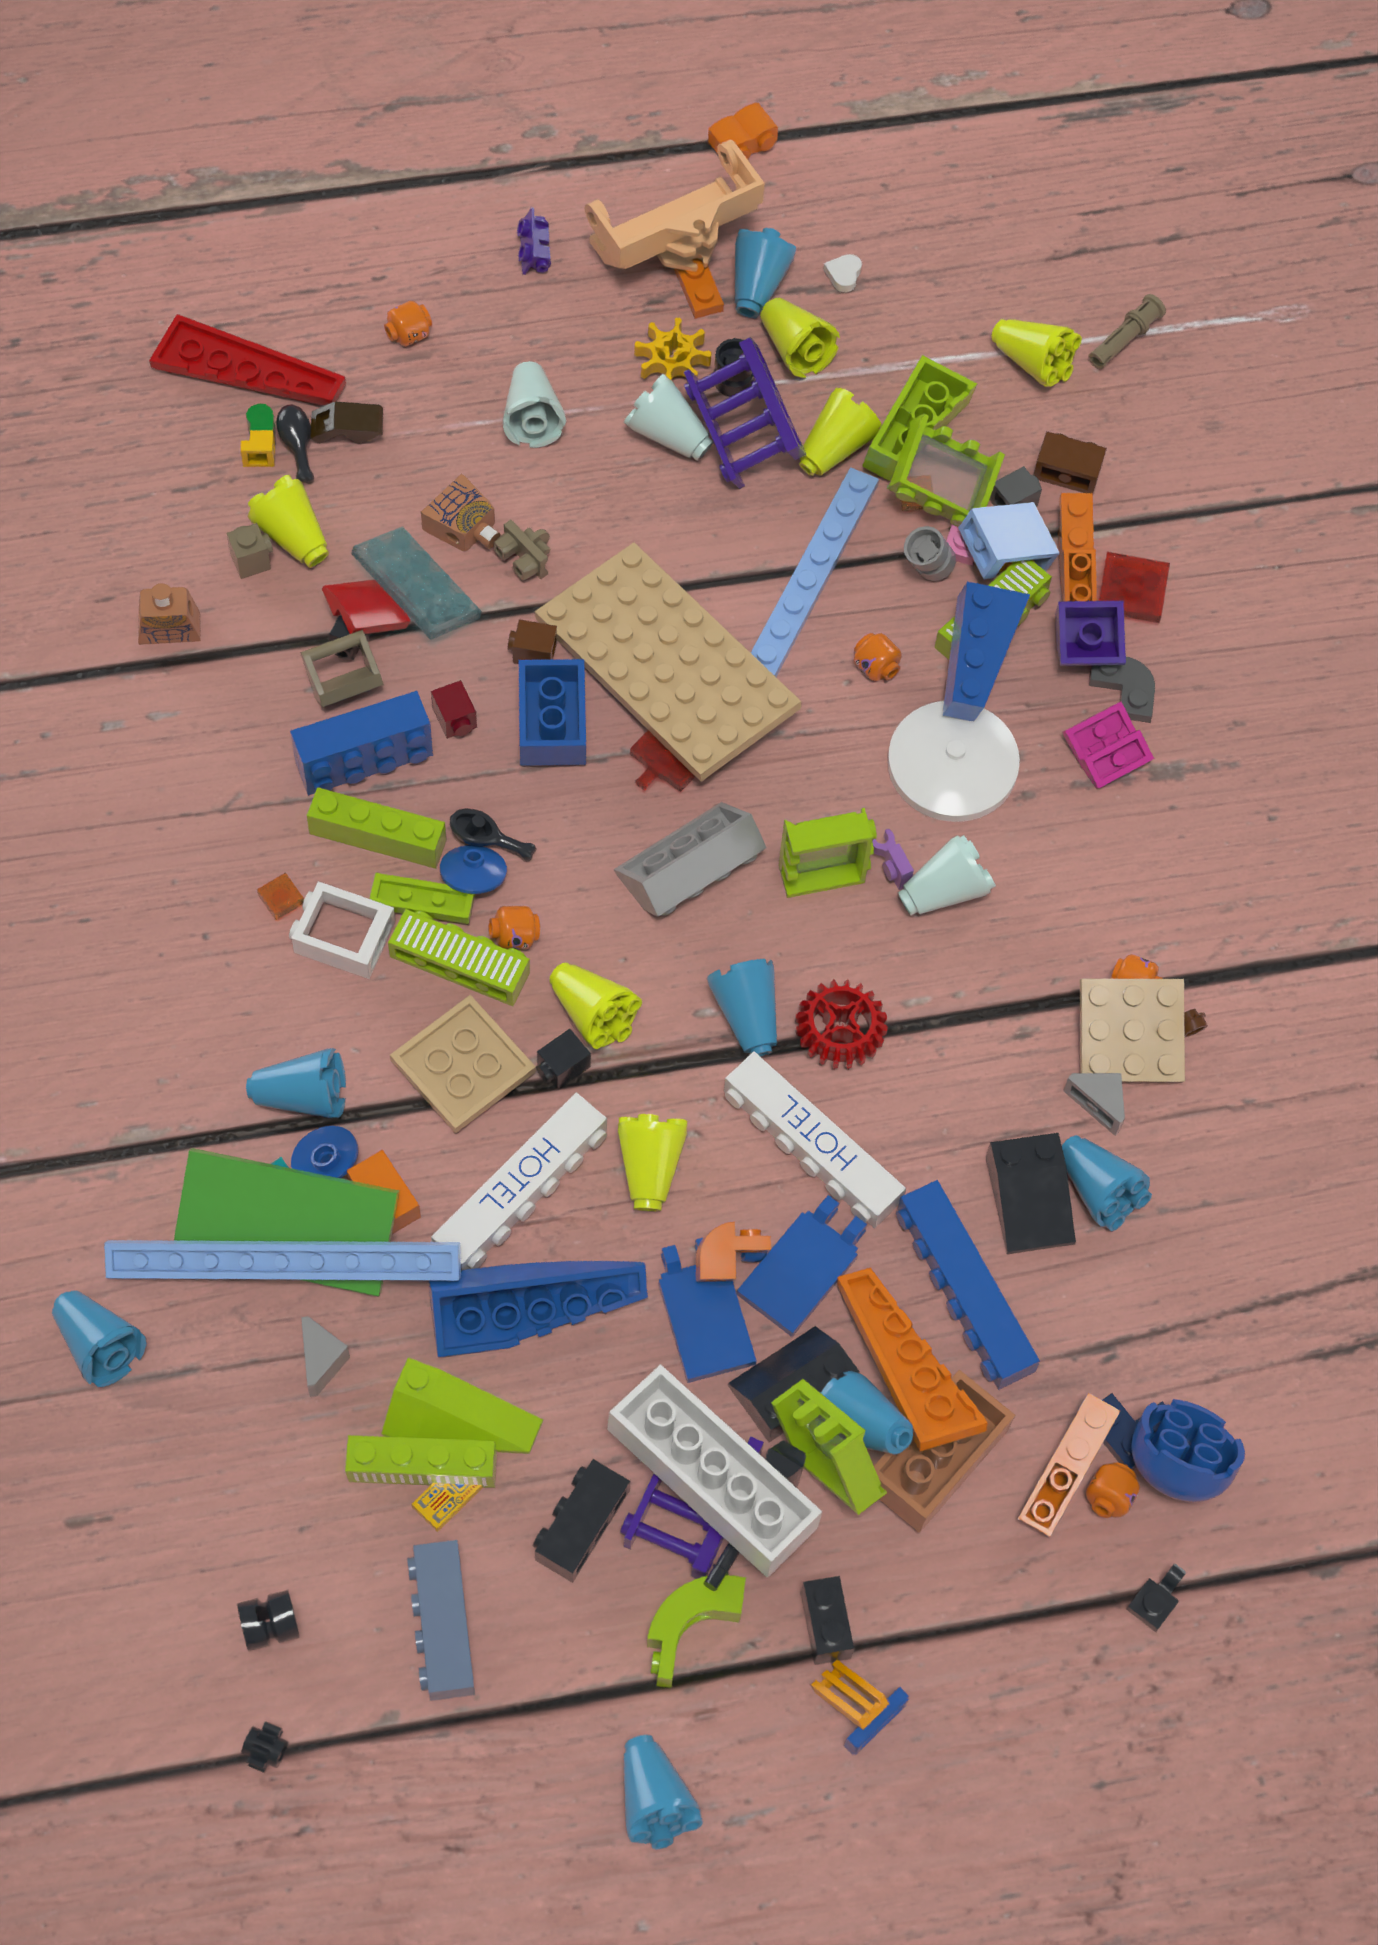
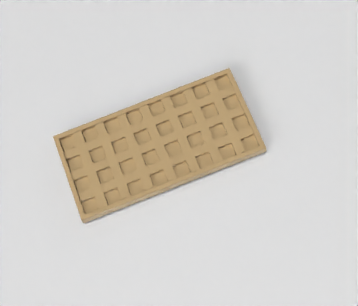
[535,542,801,781]

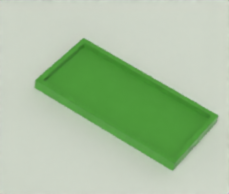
[174,1148,400,1296]

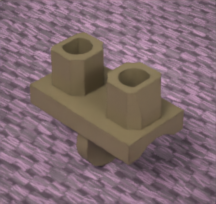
[494,520,551,581]

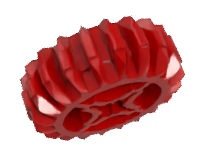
[795,979,888,1070]

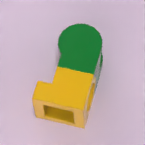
[240,403,276,467]

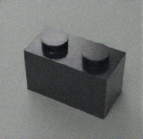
[801,1576,854,1665]

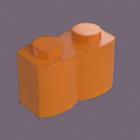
[708,103,778,160]

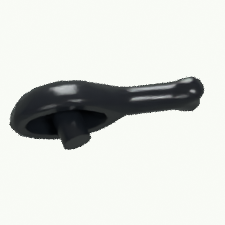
[276,404,314,484]
[449,808,537,862]

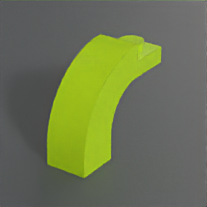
[647,1575,746,1688]

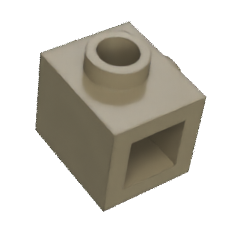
[226,523,273,579]

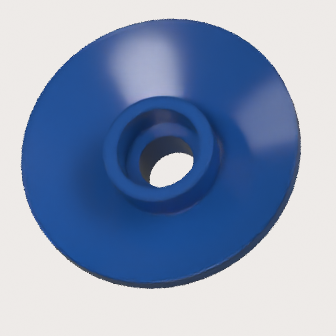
[440,845,507,894]
[291,1126,358,1178]

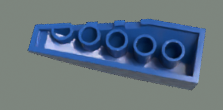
[428,1261,648,1357]

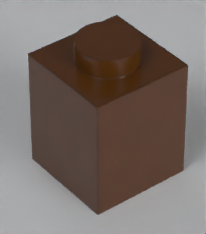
[508,619,557,664]

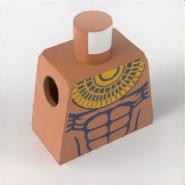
[421,473,500,551]
[138,583,201,645]

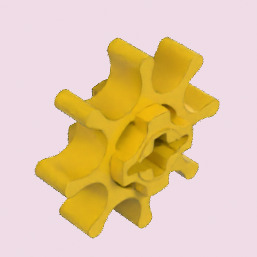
[634,317,712,380]

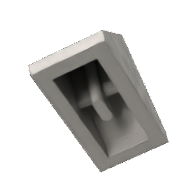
[1063,1073,1125,1136]
[301,1316,350,1397]

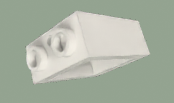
[289,881,395,979]

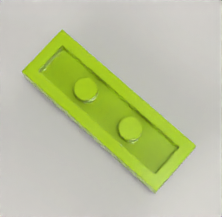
[370,873,475,924]

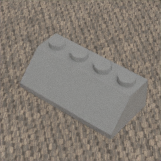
[614,802,767,916]

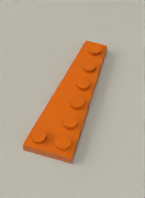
[837,1267,988,1451]

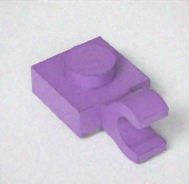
[872,829,914,890]

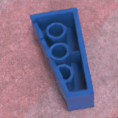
[943,581,1030,722]

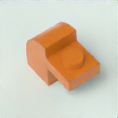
[696,1222,771,1282]

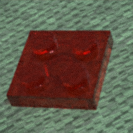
[1098,552,1170,623]

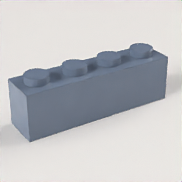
[407,1540,475,1701]

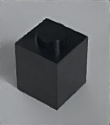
[536,1029,591,1090]

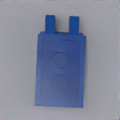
[737,1195,867,1337]
[658,1238,757,1383]

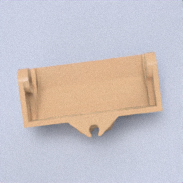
[585,140,765,272]

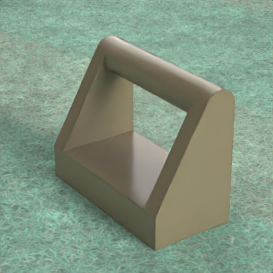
[301,630,384,707]

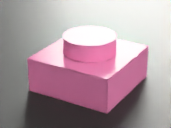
[946,525,974,566]

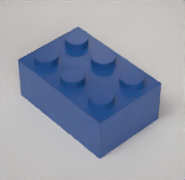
[519,659,586,766]

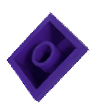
[1055,601,1126,666]

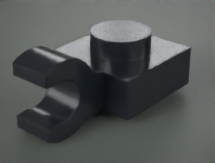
[1126,1563,1187,1632]

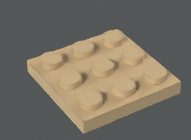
[1080,978,1185,1082]
[390,995,536,1134]

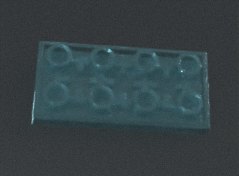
[351,526,482,640]

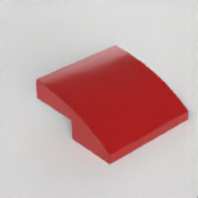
[322,579,411,634]

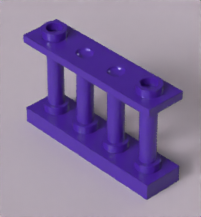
[684,337,807,489]
[620,1436,764,1579]

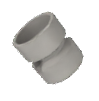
[904,526,956,581]

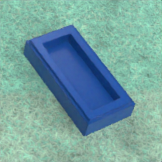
[844,1687,909,1755]

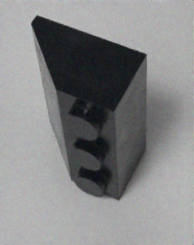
[728,1326,860,1442]

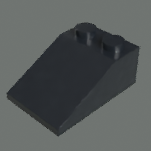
[986,1132,1076,1254]

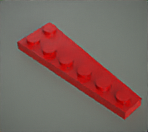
[149,314,346,406]

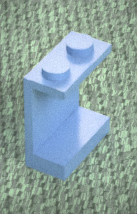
[958,502,1060,579]

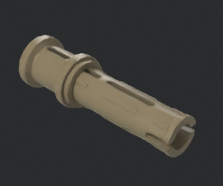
[1088,294,1166,369]

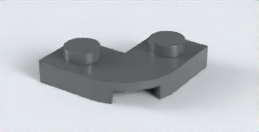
[1089,657,1155,723]

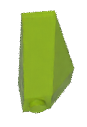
[381,1357,543,1454]

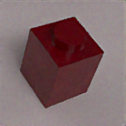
[431,680,477,739]

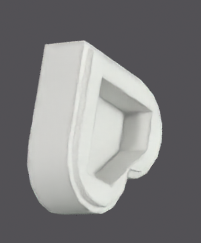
[823,254,862,292]

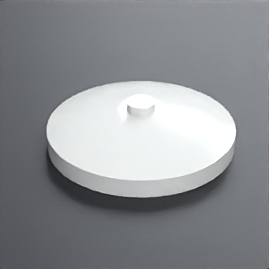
[888,701,1020,822]

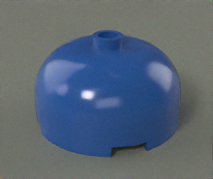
[1131,1399,1245,1502]

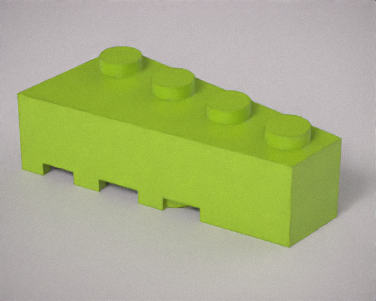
[862,355,977,481]

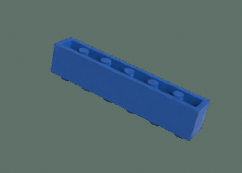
[896,1180,1040,1390]

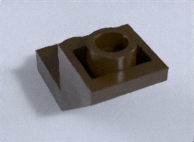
[310,401,383,444]

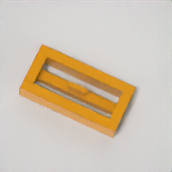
[811,1659,889,1730]

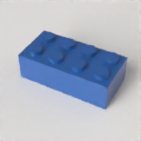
[290,691,433,796]

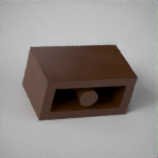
[1034,431,1107,494]

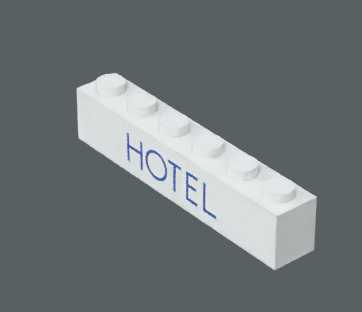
[724,1052,906,1228]
[431,1092,607,1270]

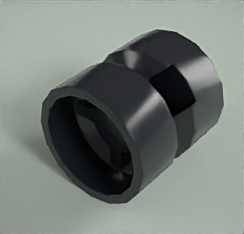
[714,338,754,397]
[237,1590,300,1651]

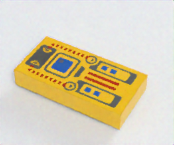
[411,1483,483,1532]

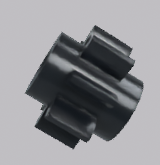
[241,1721,288,1773]

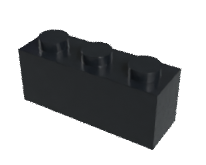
[533,1459,630,1583]

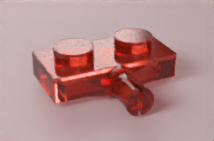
[630,729,696,792]

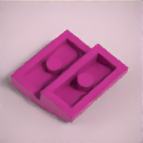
[1062,701,1154,789]

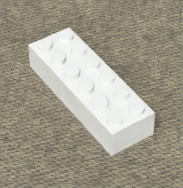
[607,1364,822,1578]

